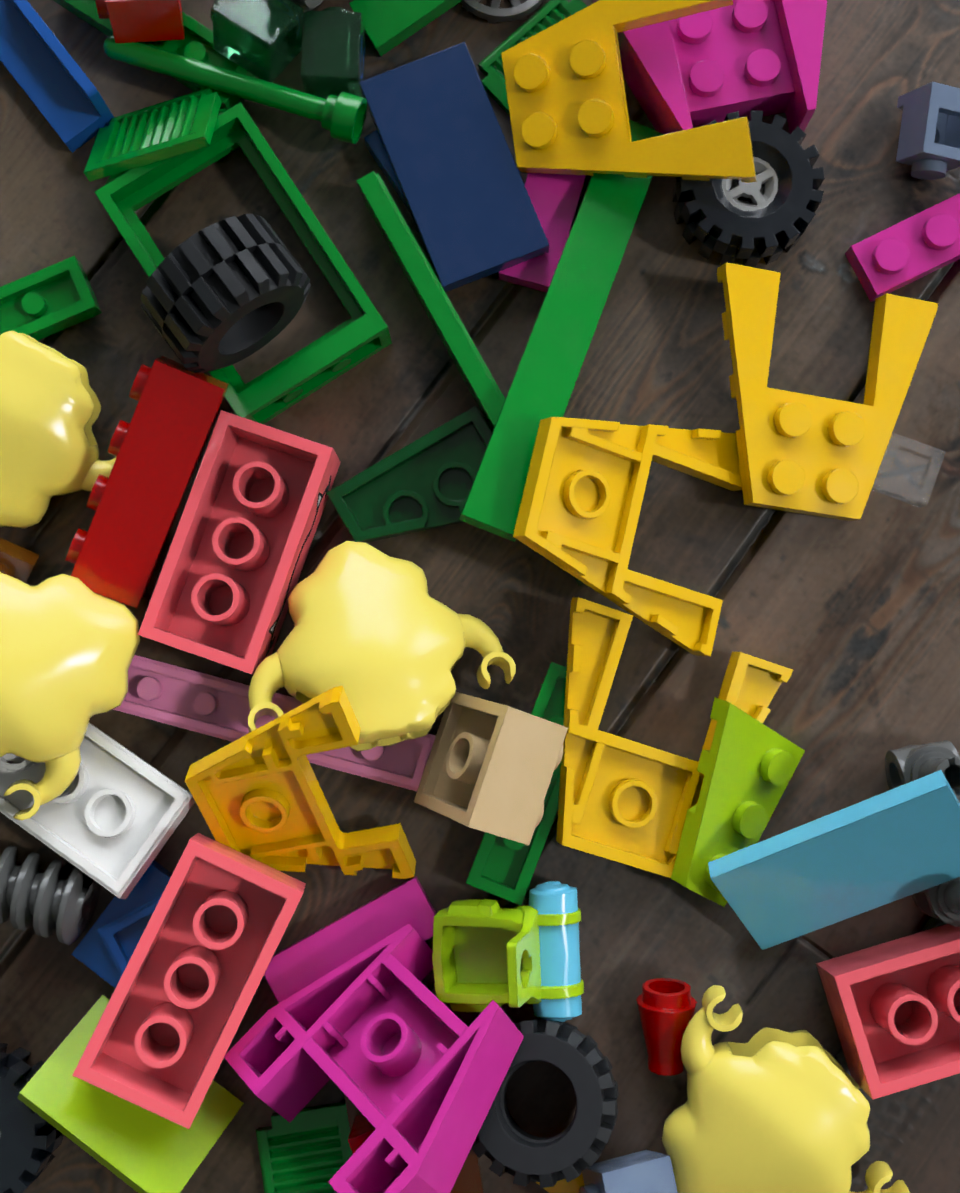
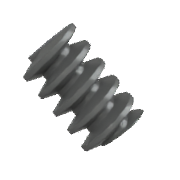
[0,845,101,945]

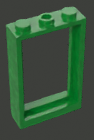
[95,102,392,424]

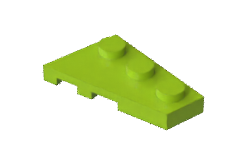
[671,697,805,907]

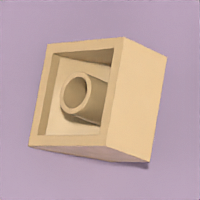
[414,692,568,845]

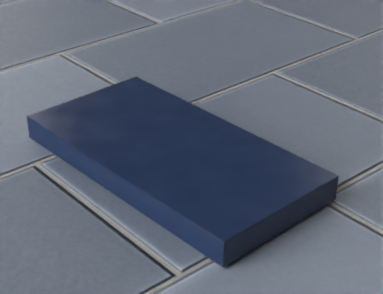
[359,42,549,293]

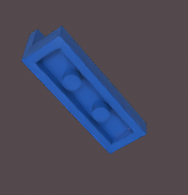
[0,0,114,153]

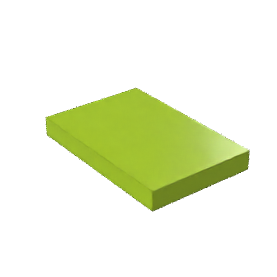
[18,995,244,1193]

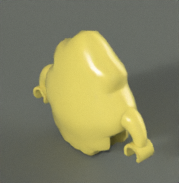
[0,331,117,529]
[248,541,516,752]
[0,572,140,820]
[662,985,910,1193]

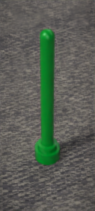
[103,35,367,144]

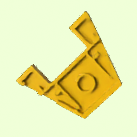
[185,686,416,879]

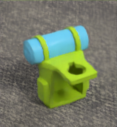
[432,881,584,1022]

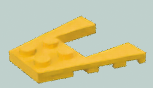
[501,0,757,183]
[717,262,938,521]
[513,417,742,657]
[556,597,793,878]

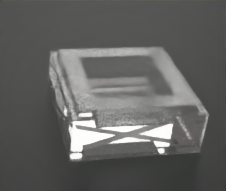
[872,432,946,508]

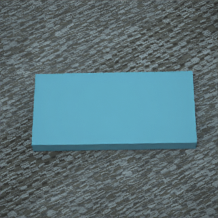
[708,770,960,950]

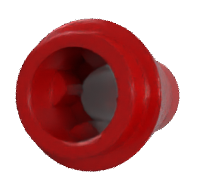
[636,978,697,1076]

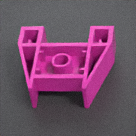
[592,0,827,134]
[224,923,524,1193]

